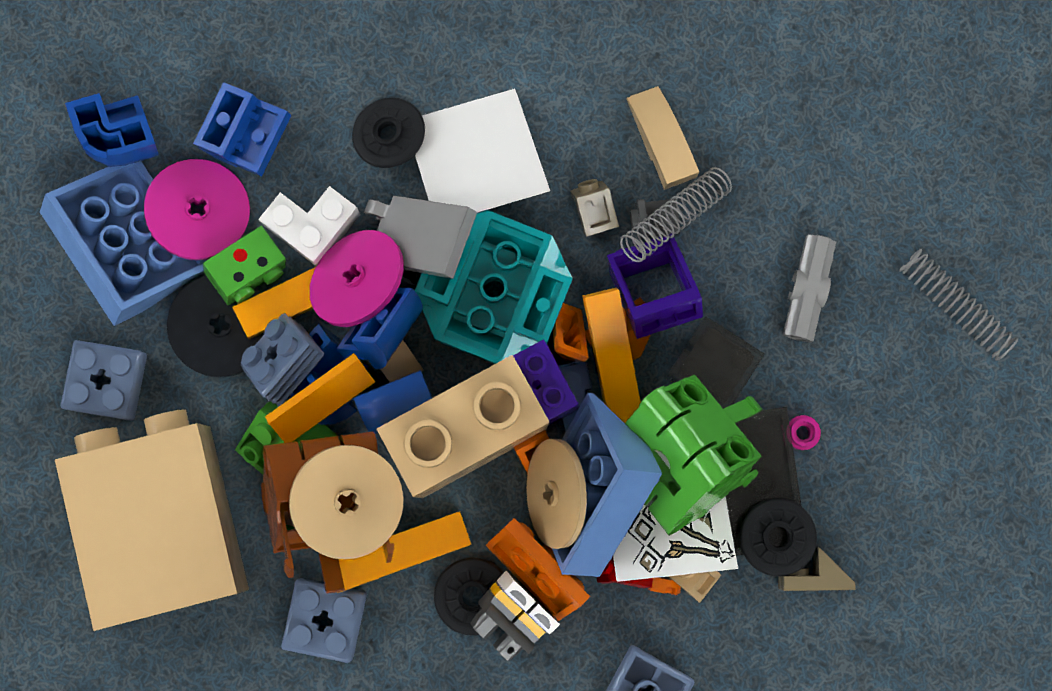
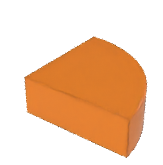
[648,577,681,595]

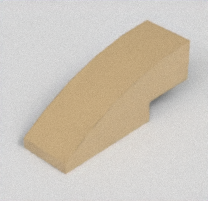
[626,86,699,190]

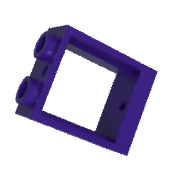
[607,234,703,339]
[513,339,580,425]

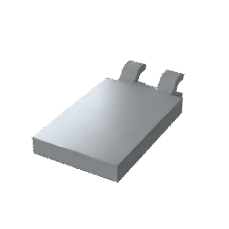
[357,196,477,279]

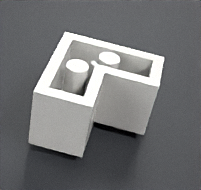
[258,186,361,266]

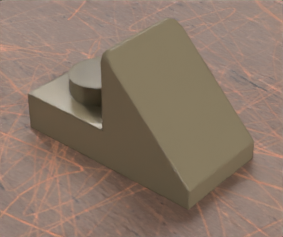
[778,547,856,591]

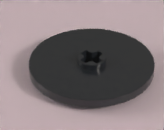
[167,276,264,377]

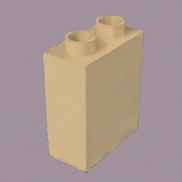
[377,355,550,498]
[55,410,249,631]

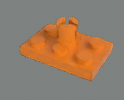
[486,518,590,621]

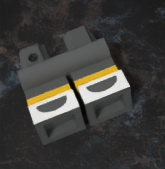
[470,571,560,661]

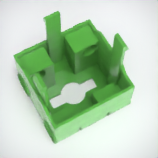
[625,375,763,536]

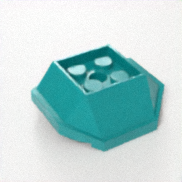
[415,210,573,364]

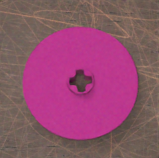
[144,159,250,260]
[310,230,404,327]

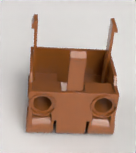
[261,431,394,594]

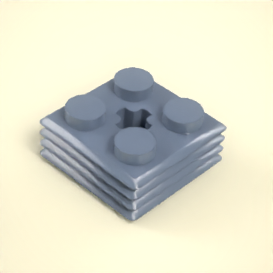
[241,313,324,407]
[60,340,147,421]
[281,578,367,663]
[606,645,695,691]

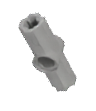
[783,235,836,343]

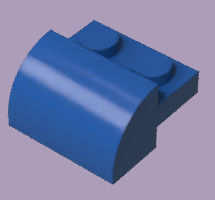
[193,82,292,177]
[336,288,423,369]
[353,370,432,434]

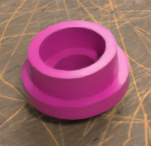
[785,415,821,450]

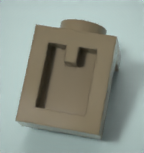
[570,179,619,237]

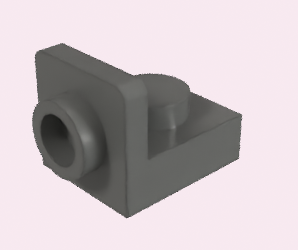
[630,199,681,238]

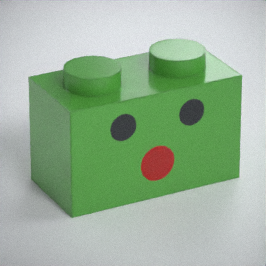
[203,225,286,305]

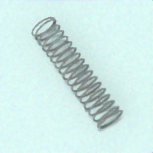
[620,167,732,263]
[900,249,1018,361]

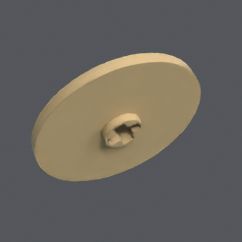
[527,439,587,549]
[289,445,403,559]

